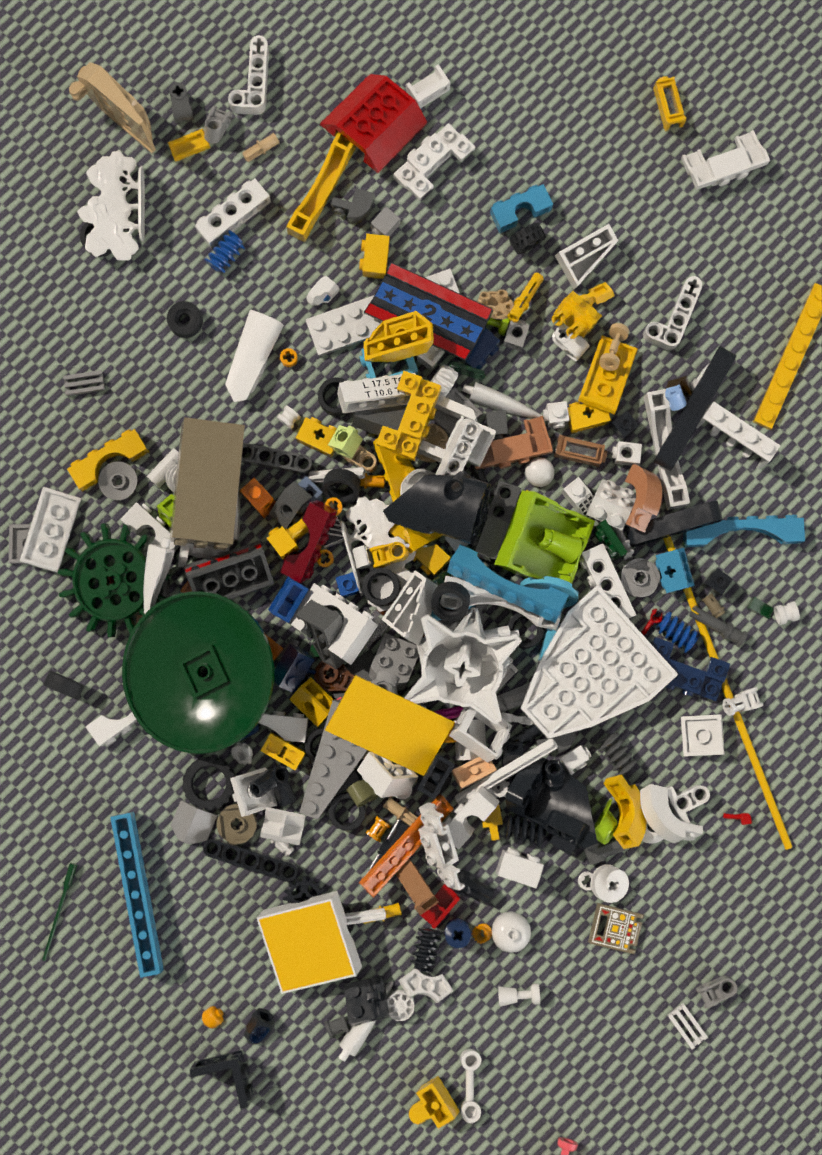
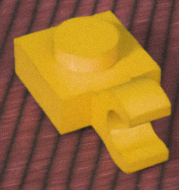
[581,282,614,307]
[482,805,503,841]

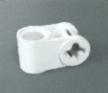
[552,325,590,361]

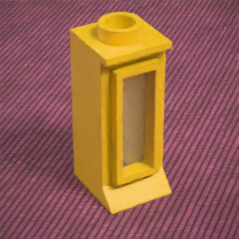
[653,76,687,131]

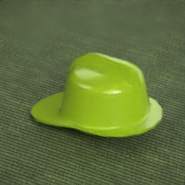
[594,798,618,844]

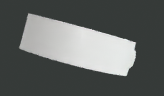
[640,784,703,843]

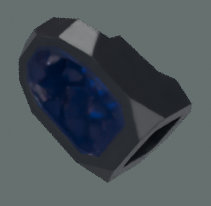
[244,1008,275,1045]

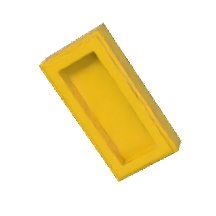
[167,129,210,162]

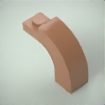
[625,464,662,532]

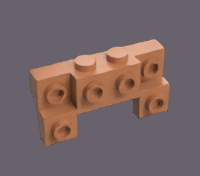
[475,416,553,470]

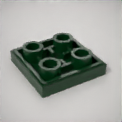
[594,519,627,560]

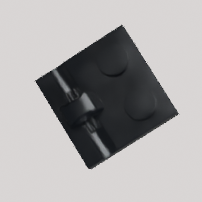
[344,976,390,1026]

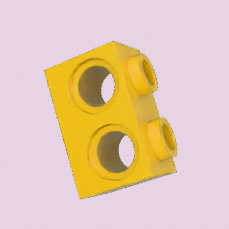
[261,733,306,770]

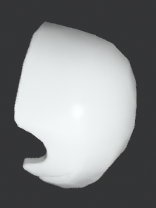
[525,457,554,487]

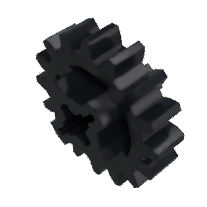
[283,876,325,904]

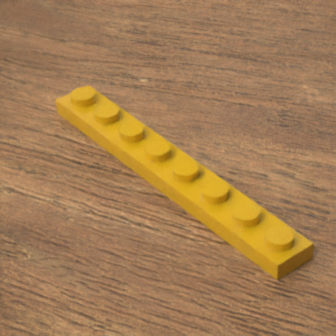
[753,283,822,430]

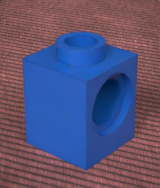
[335,572,360,598]

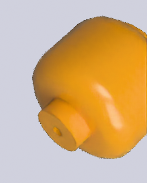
[202,1006,223,1029]

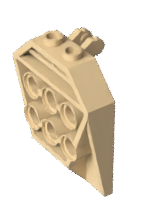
[69,62,156,153]

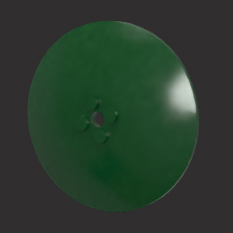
[122,592,274,754]

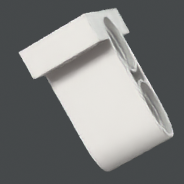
[666,785,710,823]

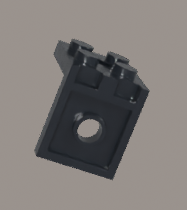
[189,1050,255,1109]

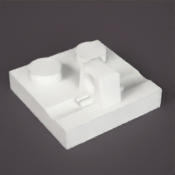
[681,714,725,756]
[230,767,277,817]

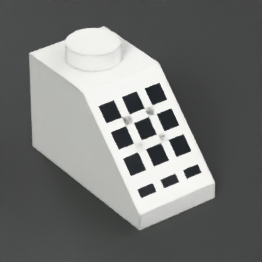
[561,477,594,519]

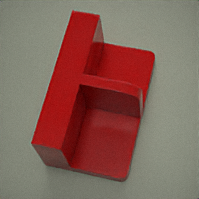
[419,883,460,929]

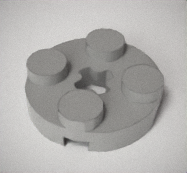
[620,558,660,598]

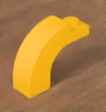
[603,775,647,849]

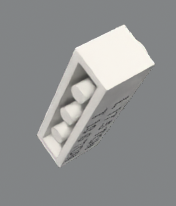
[337,373,416,413]

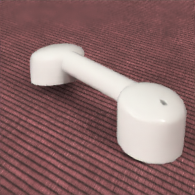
[460,1049,481,1123]

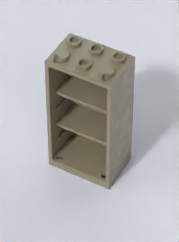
[170,417,245,551]

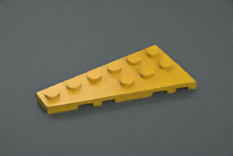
[373,438,443,554]

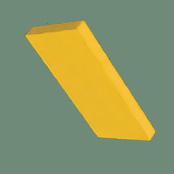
[578,335,638,415]

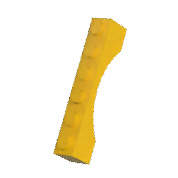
[286,132,357,242]

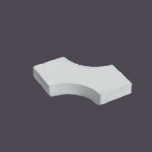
[398,969,454,1003]

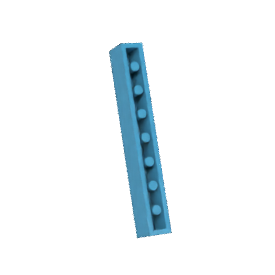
[110,812,164,978]

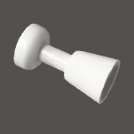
[498,984,540,1007]

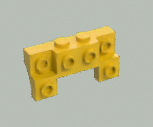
[376,371,442,461]

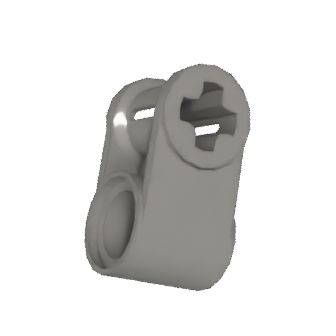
[204,106,232,143]
[696,975,737,1008]

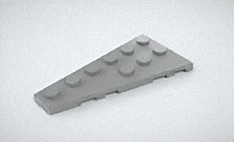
[299,699,368,819]

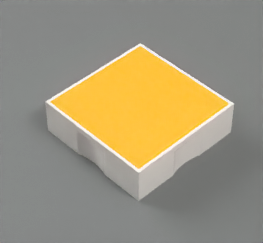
[257,891,362,994]

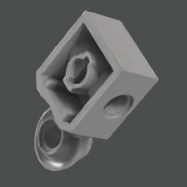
[368,633,419,695]

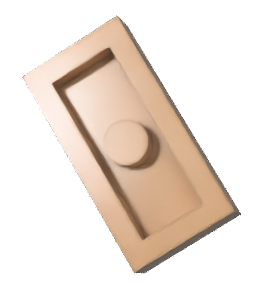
[452,757,497,789]

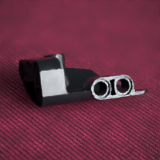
[383,471,491,544]
[505,757,598,849]

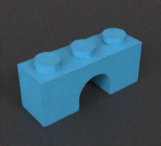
[490,184,553,233]

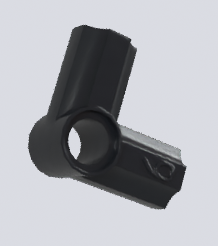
[249,766,297,807]

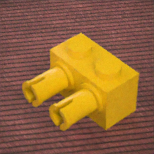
[552,291,602,339]
[267,518,309,561]

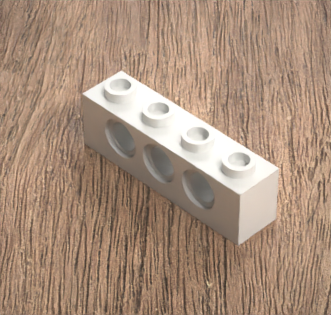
[195,178,271,249]
[579,544,636,619]

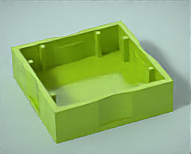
[494,490,595,584]

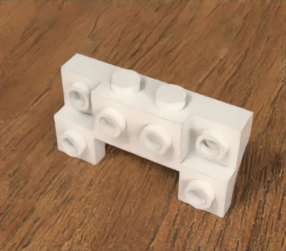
[393,123,475,201]
[681,130,770,190]
[418,803,465,890]

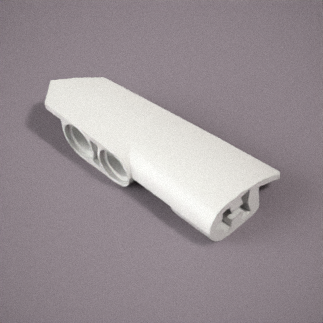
[225,310,284,403]

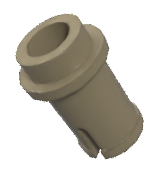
[702,593,726,618]

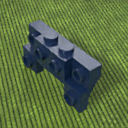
[652,637,730,701]

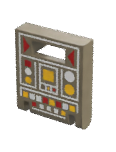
[588,903,644,954]

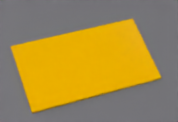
[325,675,455,776]

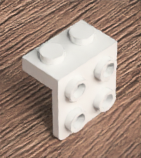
[586,480,636,530]

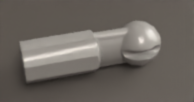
[497,683,530,713]

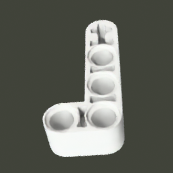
[228,35,269,115]
[643,276,702,351]

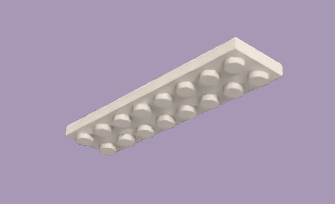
[305,269,459,357]

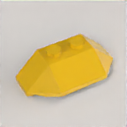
[363,311,434,362]

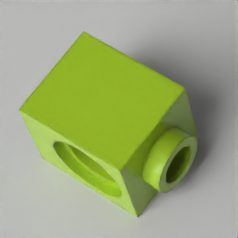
[157,494,174,528]

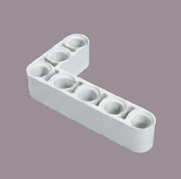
[435,419,481,476]

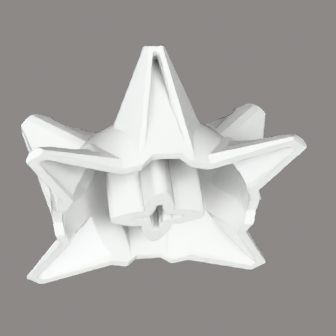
[405,607,522,724]

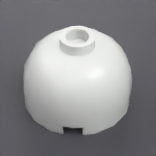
[491,911,531,953]

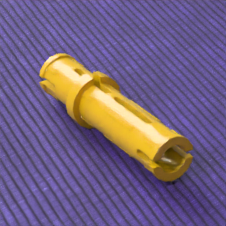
[507,273,544,322]

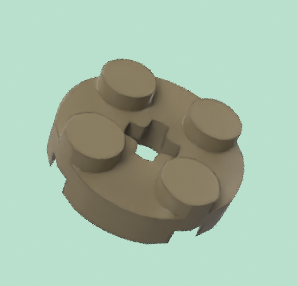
[217,804,257,844]

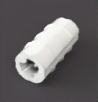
[147,448,179,488]

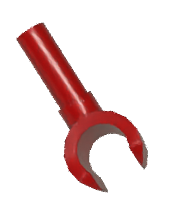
[641,608,663,635]
[723,813,752,825]

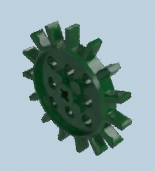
[57,523,171,638]

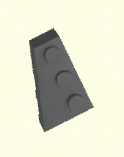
[295,599,345,669]

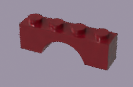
[280,500,337,583]

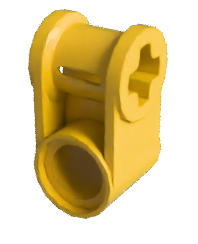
[369,542,409,569]

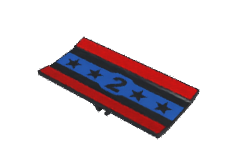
[364,262,494,361]

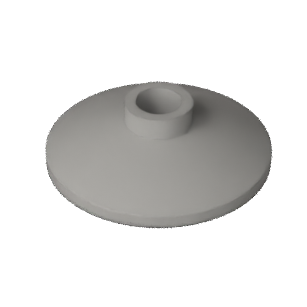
[98,462,138,500]

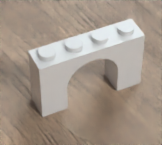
[289,583,378,665]

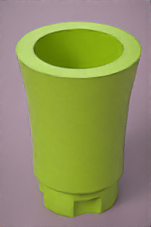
[536,528,582,563]

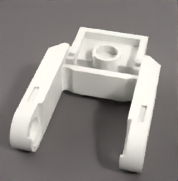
[418,395,496,467]

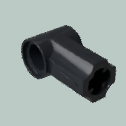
[452,870,494,905]

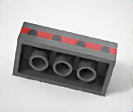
[184,541,274,599]

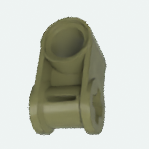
[347,780,378,807]

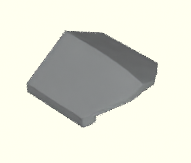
[170,800,218,845]

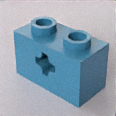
[656,548,695,593]

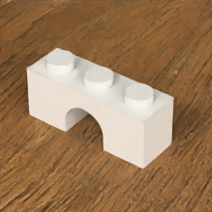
[120,502,180,552]
[444,786,500,849]

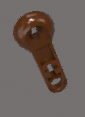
[314,661,355,692]

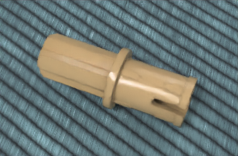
[242,133,280,162]
[383,797,418,826]

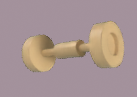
[599,323,629,371]

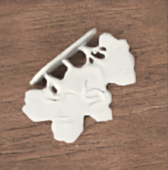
[77,150,145,260]
[340,497,416,612]

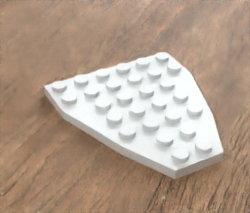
[520,585,678,739]

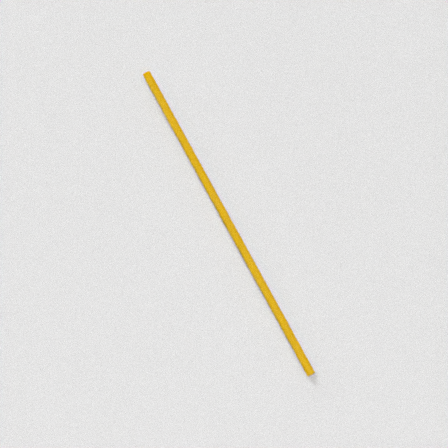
[663,537,793,850]

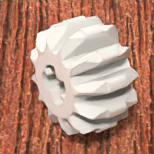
[431,364,458,397]

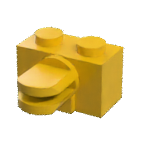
[409,1076,460,1129]

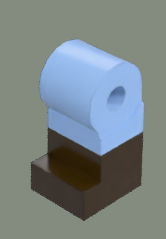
[665,376,693,411]

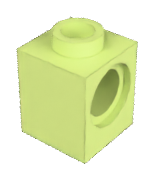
[328,425,363,459]

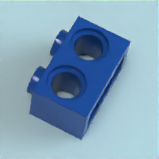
[268,577,309,623]

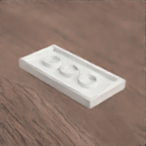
[19,487,81,573]

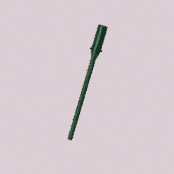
[42,863,77,961]

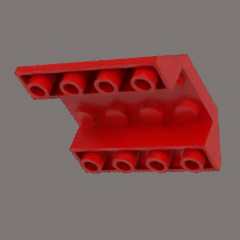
[320,74,427,173]

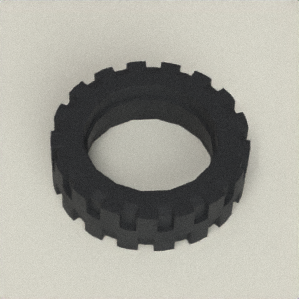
[182,757,236,810]

